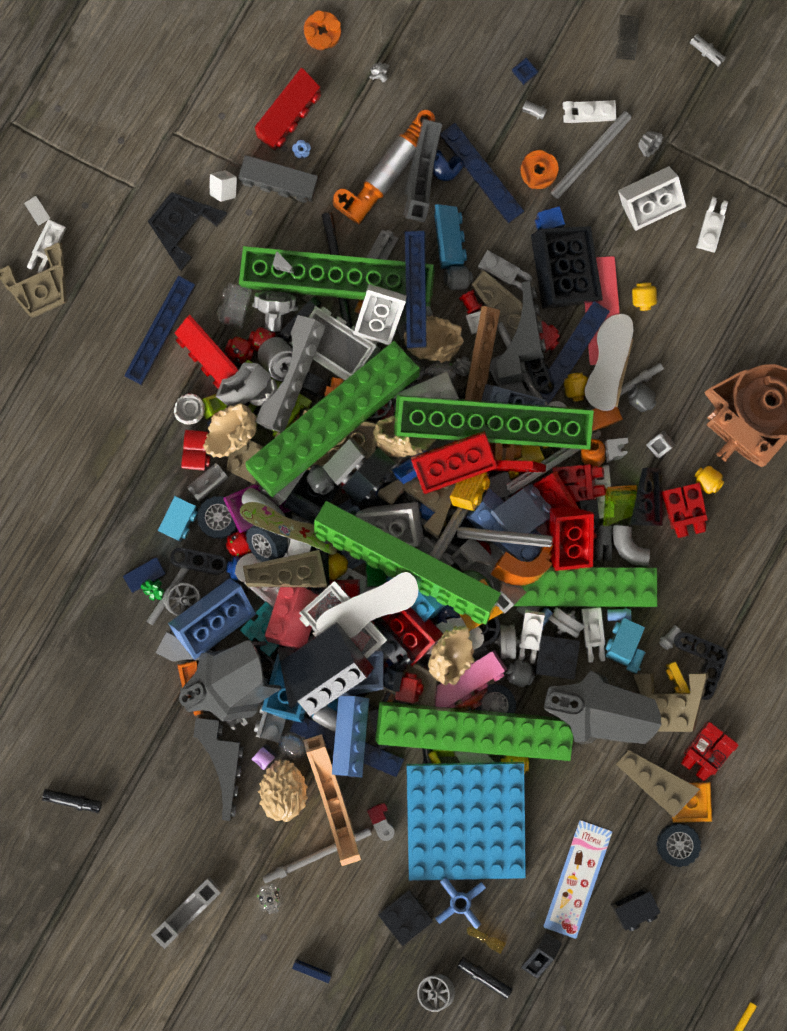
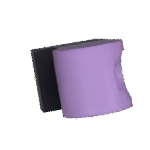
[252,744,278,770]

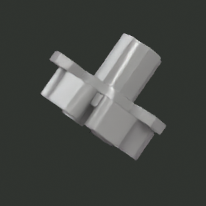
[252,291,298,332]

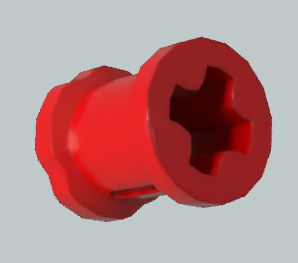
[459,290,482,315]

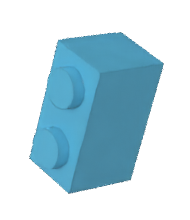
[158,496,198,542]
[605,618,645,666]

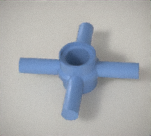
[435,877,486,929]

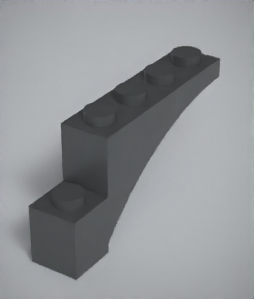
[403,119,442,223]
[496,281,546,385]
[193,718,244,821]

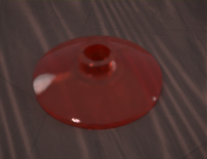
[454,687,488,710]

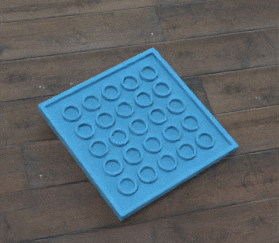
[407,762,526,880]

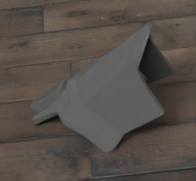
[179,640,282,721]
[544,671,662,744]

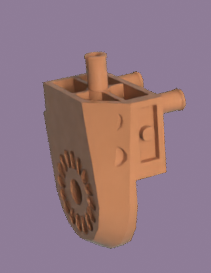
[704,364,787,467]

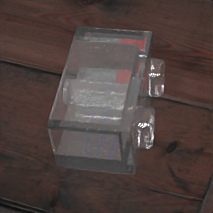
[217,283,252,328]

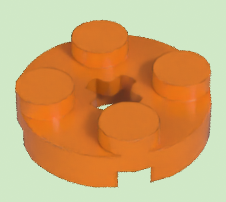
[304,11,341,50]
[520,150,559,189]

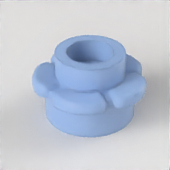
[292,140,311,158]

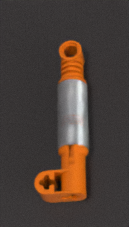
[332,110,435,224]

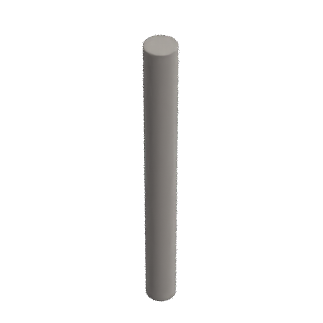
[146,560,195,625]

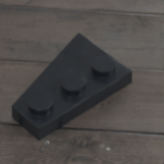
[630,468,663,526]

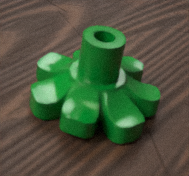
[141,579,164,601]

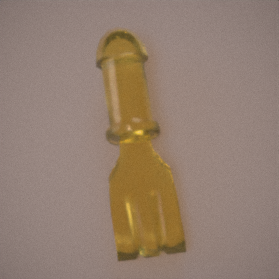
[467,927,506,954]

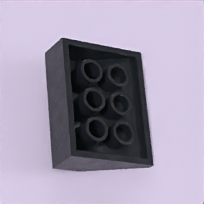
[531,226,603,309]
[280,622,374,716]

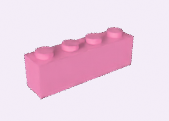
[435,650,507,708]

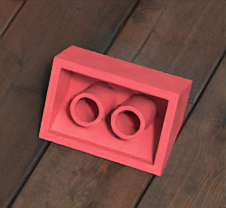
[265,587,321,649]

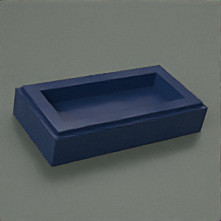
[123,557,166,593]
[292,959,332,984]

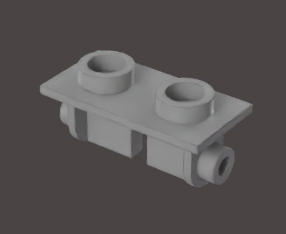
[366,229,399,260]

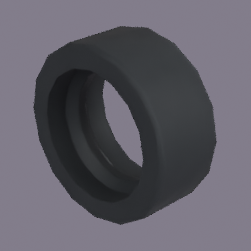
[302,372,330,398]

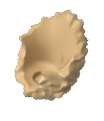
[403,316,464,363]
[203,403,257,458]
[373,416,436,458]
[428,626,474,685]
[258,760,308,822]

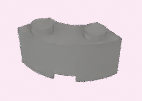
[216,363,271,407]

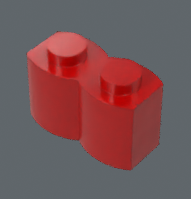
[182,430,211,471]

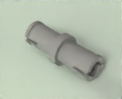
[690,34,726,67]

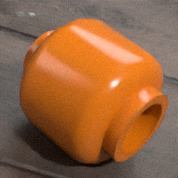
[581,439,606,466]

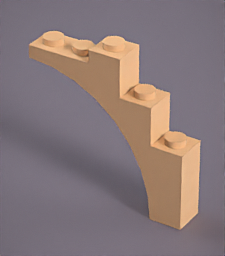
[303,734,361,866]

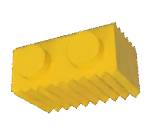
[450,472,490,511]

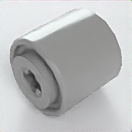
[258,337,293,381]

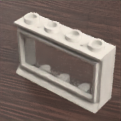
[289,306,381,380]
[299,581,387,658]

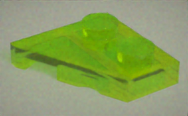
[603,488,637,526]

